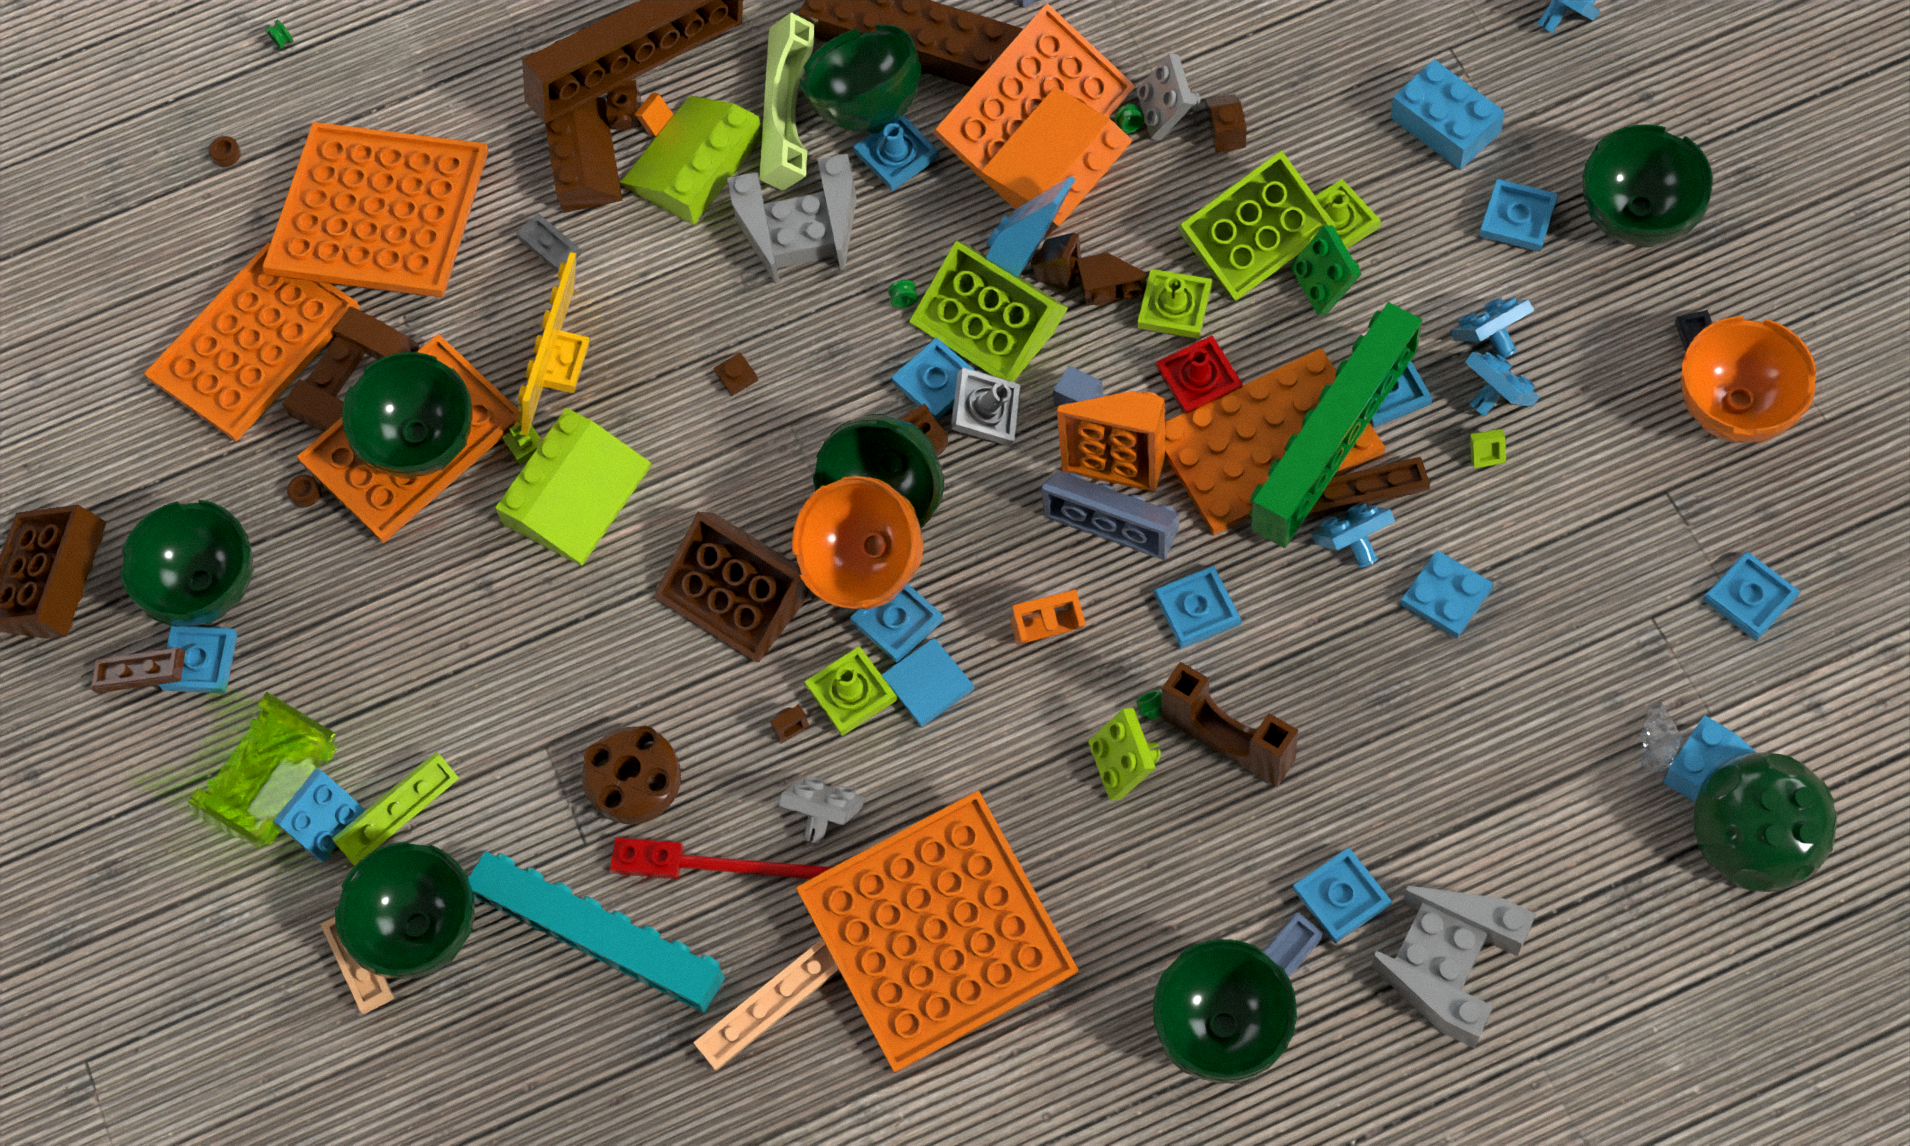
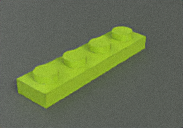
[332,752,459,866]

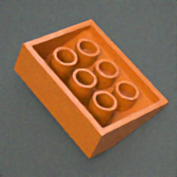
[979,86,1133,236]
[1057,391,1165,492]

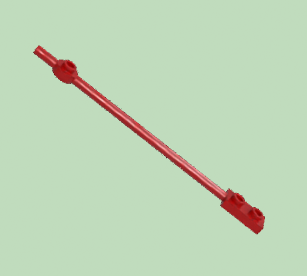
[610,837,833,879]

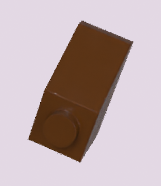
[1205,94,1247,153]
[1031,233,1081,292]

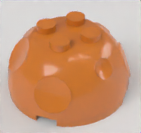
[1681,316,1817,443]
[792,476,924,609]

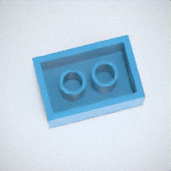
[1390,59,1505,170]

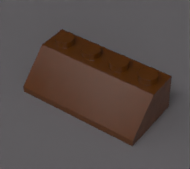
[545,97,623,213]

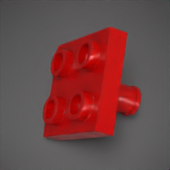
[1156,335,1243,414]

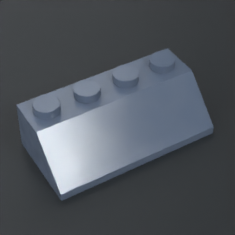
[1042,471,1179,561]

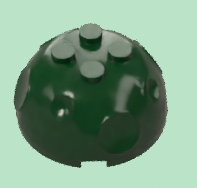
[800,24,921,134]
[1582,124,1713,247]
[342,352,473,479]
[813,414,944,529]
[120,500,254,627]
[1693,752,1837,892]
[335,841,475,980]
[1153,939,1297,1084]

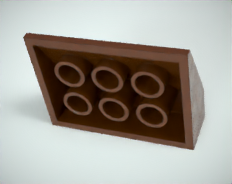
[0,505,107,639]
[653,512,810,662]

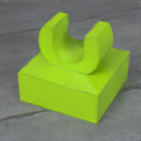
[502,423,542,465]
[1470,429,1506,469]

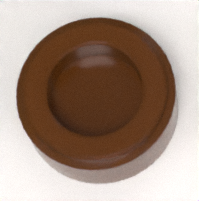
[209,136,241,167]
[287,474,321,508]

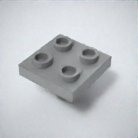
[1136,53,1200,141]
[951,367,1020,446]
[779,777,865,844]

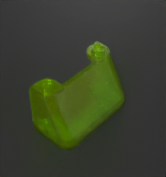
[188,692,338,848]

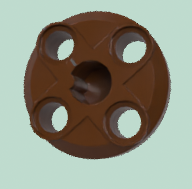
[582,725,681,825]

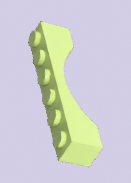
[759,13,814,191]

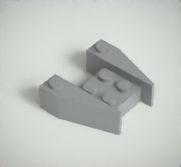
[727,153,857,284]
[1372,885,1536,1049]

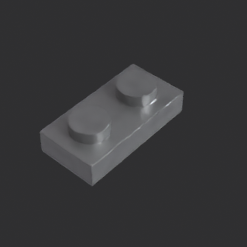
[516,213,581,272]

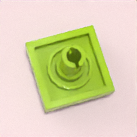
[1315,179,1381,249]
[1138,269,1212,339]
[804,646,897,736]
[1088,708,1161,801]

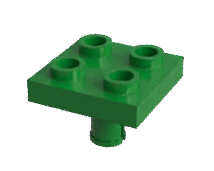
[1290,225,1362,315]

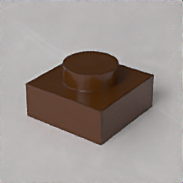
[714,352,758,397]
[770,704,810,744]

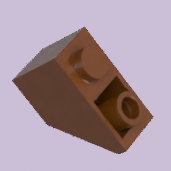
[1077,253,1147,307]

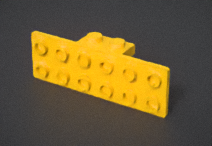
[517,252,590,436]

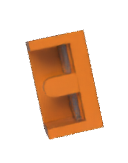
[1010,589,1086,645]

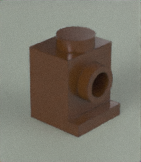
[607,80,641,130]
[900,403,949,456]

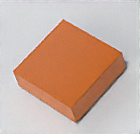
[635,92,674,136]

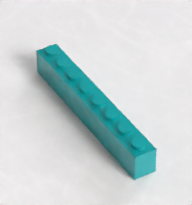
[468,851,725,1014]

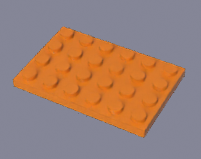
[932,3,1136,210]
[144,242,360,442]
[297,334,520,544]
[1165,348,1386,536]

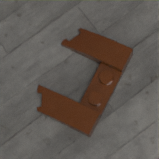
[282,306,420,432]

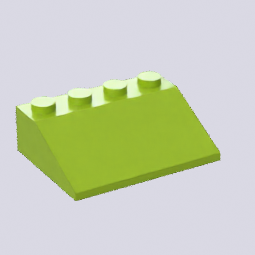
[620,95,762,225]
[1176,150,1337,301]
[909,240,1068,382]
[495,408,652,566]

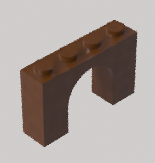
[1162,662,1298,787]

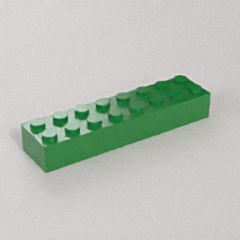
[1249,302,1422,549]

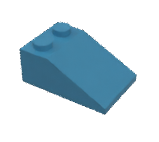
[985,176,1076,277]
[1663,715,1757,802]

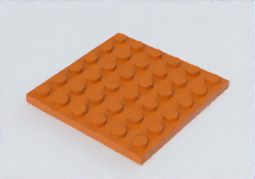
[262,122,489,298]
[796,790,1079,1074]

